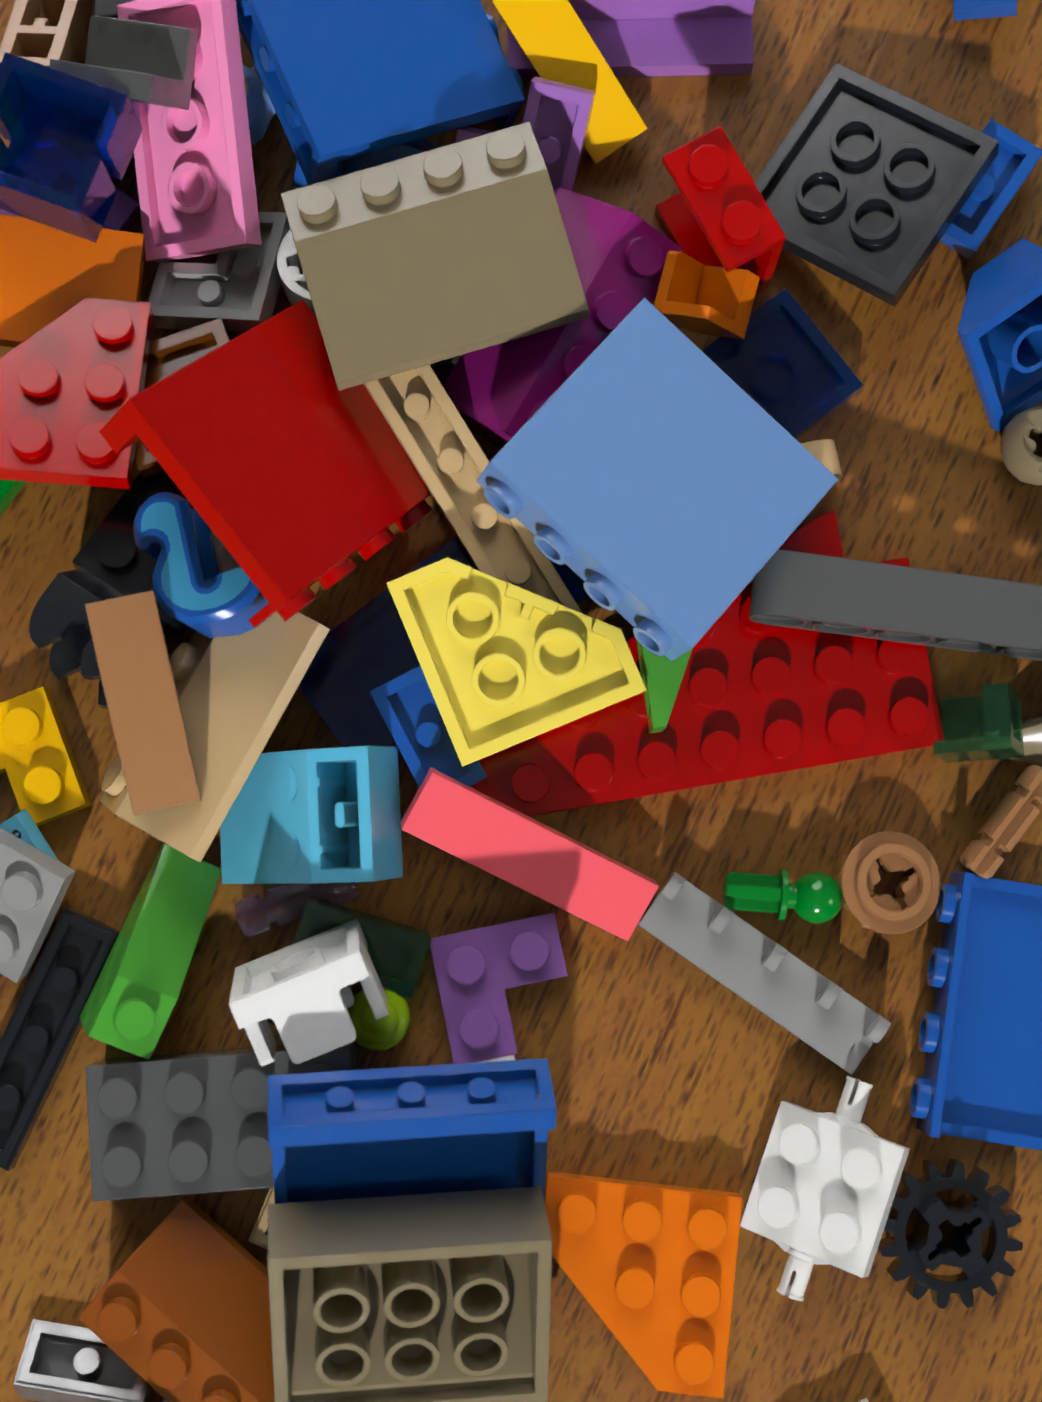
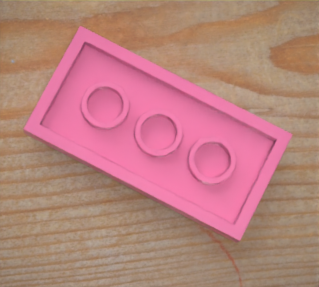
[117,0,262,263]

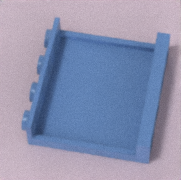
[476,297,838,662]

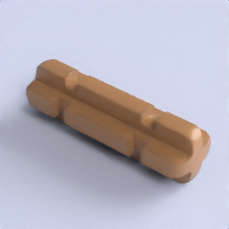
[960,764,1042,879]

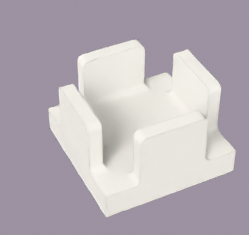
[229,919,389,1067]

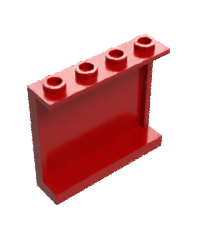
[99,299,432,628]

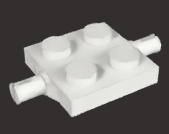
[740,1076,910,1301]

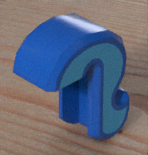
[133,492,271,638]

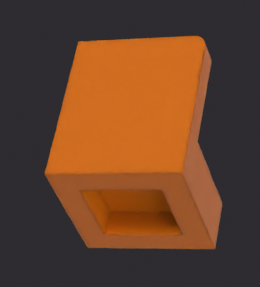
[654,251,760,339]

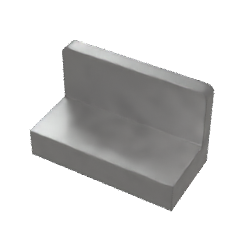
[48,15,198,110]

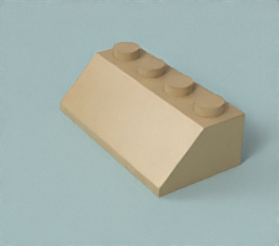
[100,612,330,863]

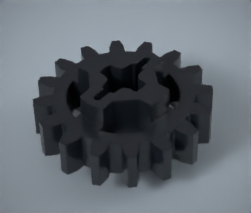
[877,1158,1023,1309]

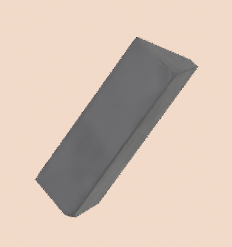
[13,1319,153,1402]

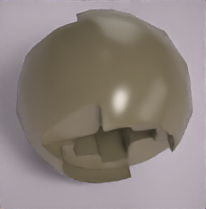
[1000,406,1042,486]

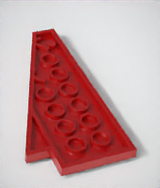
[470,510,945,817]

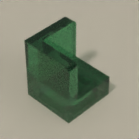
[933,683,1024,763]

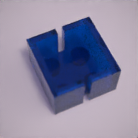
[0,52,143,243]

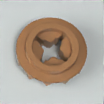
[837,831,941,935]

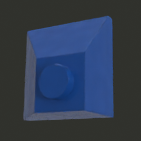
[957,238,1042,432]

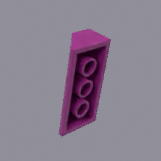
[442,187,683,448]

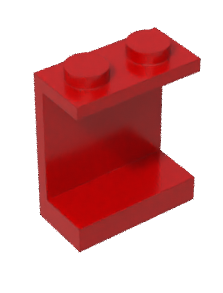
[654,125,786,295]

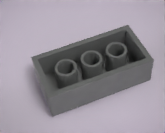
[85,1041,360,1202]

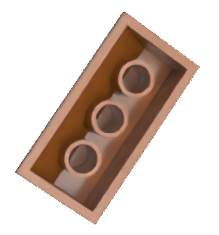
[77,1195,275,1402]

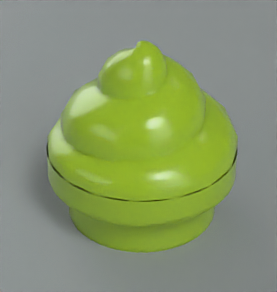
[347,985,411,1051]

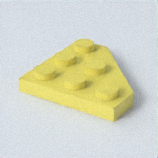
[387,557,647,767]

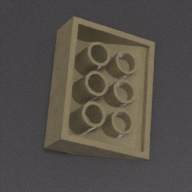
[281,122,590,391]
[268,1186,552,1402]

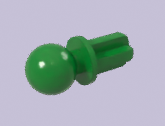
[722,869,843,924]

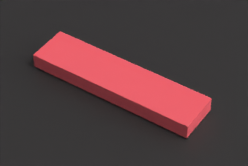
[400,767,659,941]

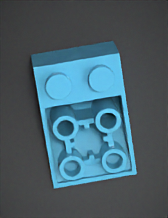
[220,746,403,884]

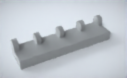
[638,872,891,1075]

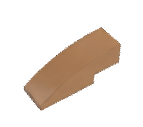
[85,590,201,816]

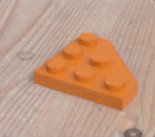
[544,1171,743,1399]

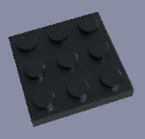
[754,63,999,307]

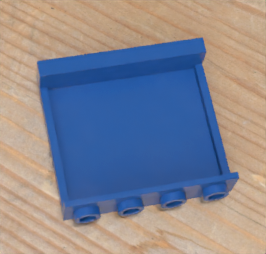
[236,0,525,185]
[910,872,1042,1150]
[268,1058,557,1204]

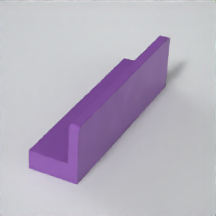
[507,0,756,79]

